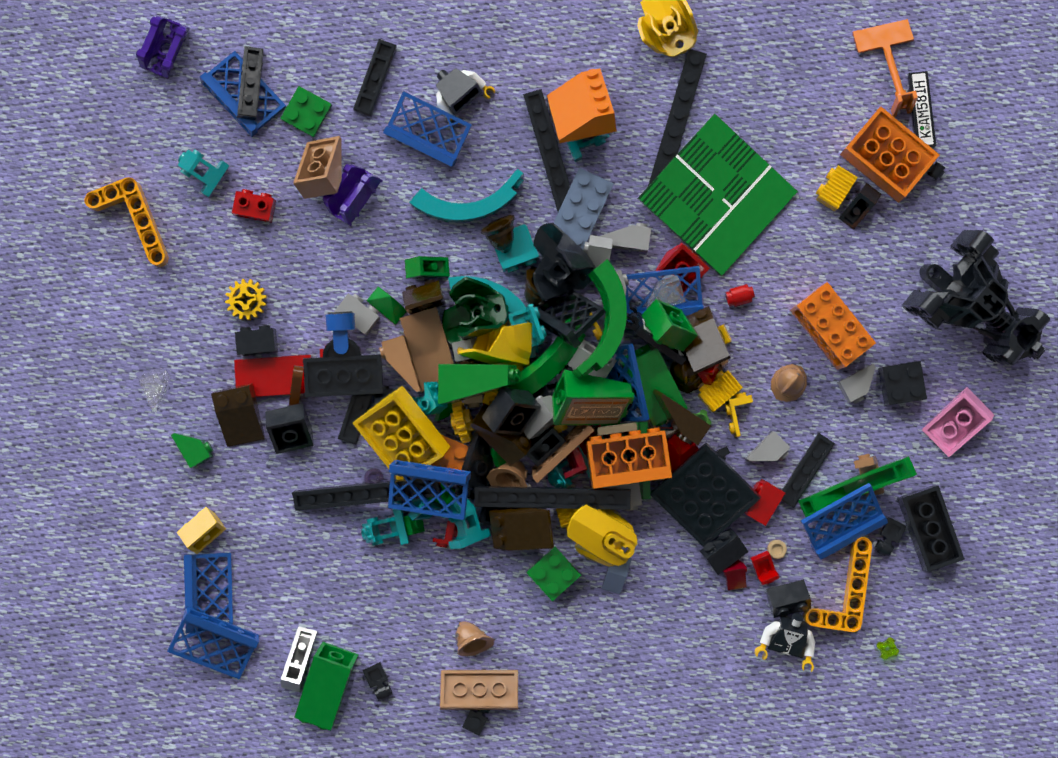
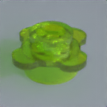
[876,637,899,660]

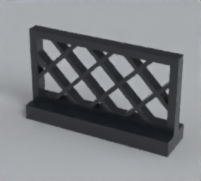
[533,290,606,349]

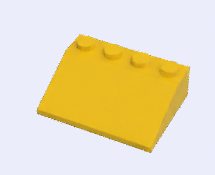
[352,386,450,480]

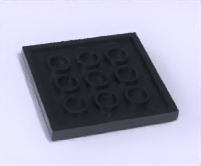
[650,443,761,547]

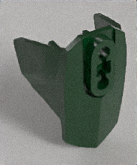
[442,277,509,344]

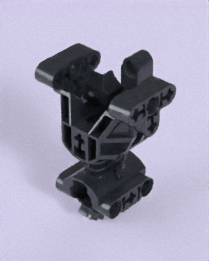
[902,230,1051,365]

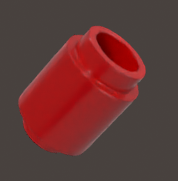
[725,284,755,307]

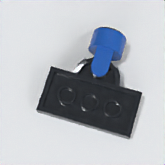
[303,311,384,397]

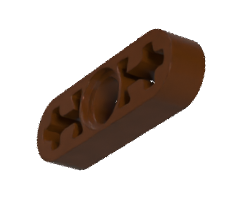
[289,365,303,406]

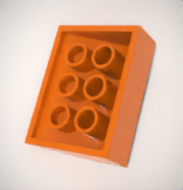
[547,68,617,143]
[840,106,940,203]

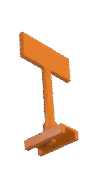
[852,19,918,117]

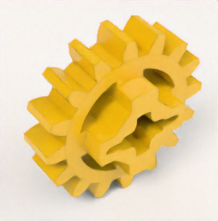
[225,279,268,320]
[450,401,474,443]

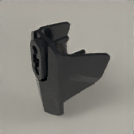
[533,223,596,301]

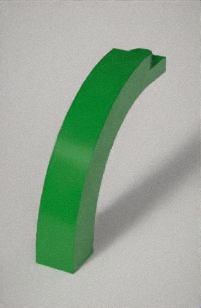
[572,259,627,378]
[497,316,586,394]
[798,456,917,518]

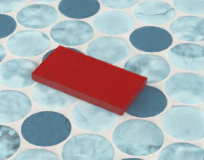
[234,355,311,397]

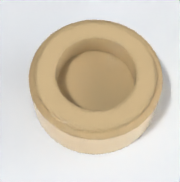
[767,540,787,559]

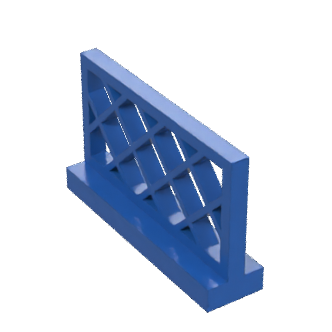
[200,51,286,137]
[383,91,472,167]
[625,266,704,322]
[606,344,649,421]
[388,460,471,520]
[801,483,888,560]
[184,553,233,633]
[167,607,259,679]

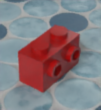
[232,189,276,223]
[745,479,785,526]

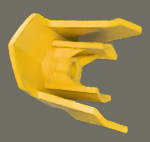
[637,0,698,57]
[457,322,532,371]
[567,505,637,567]

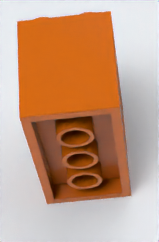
[790,282,876,370]
[585,427,672,489]

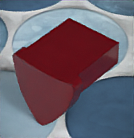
[564,447,587,479]
[724,560,747,590]

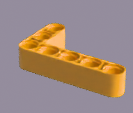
[84,177,169,267]
[803,537,872,632]

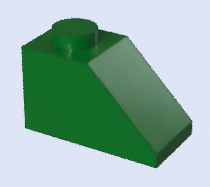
[405,256,450,279]
[171,433,214,468]

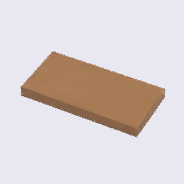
[400,307,454,391]
[532,425,594,483]
[440,670,518,710]

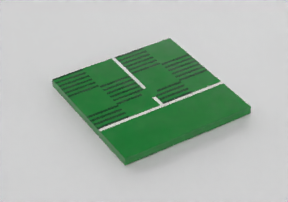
[637,114,798,276]

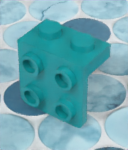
[495,224,539,273]
[508,304,547,347]

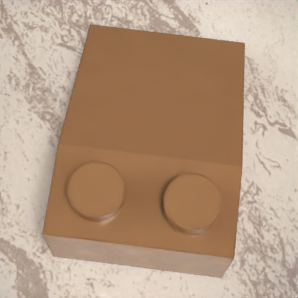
[293,136,342,199]
[379,335,423,394]

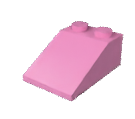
[922,387,994,457]

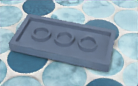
[554,168,614,250]

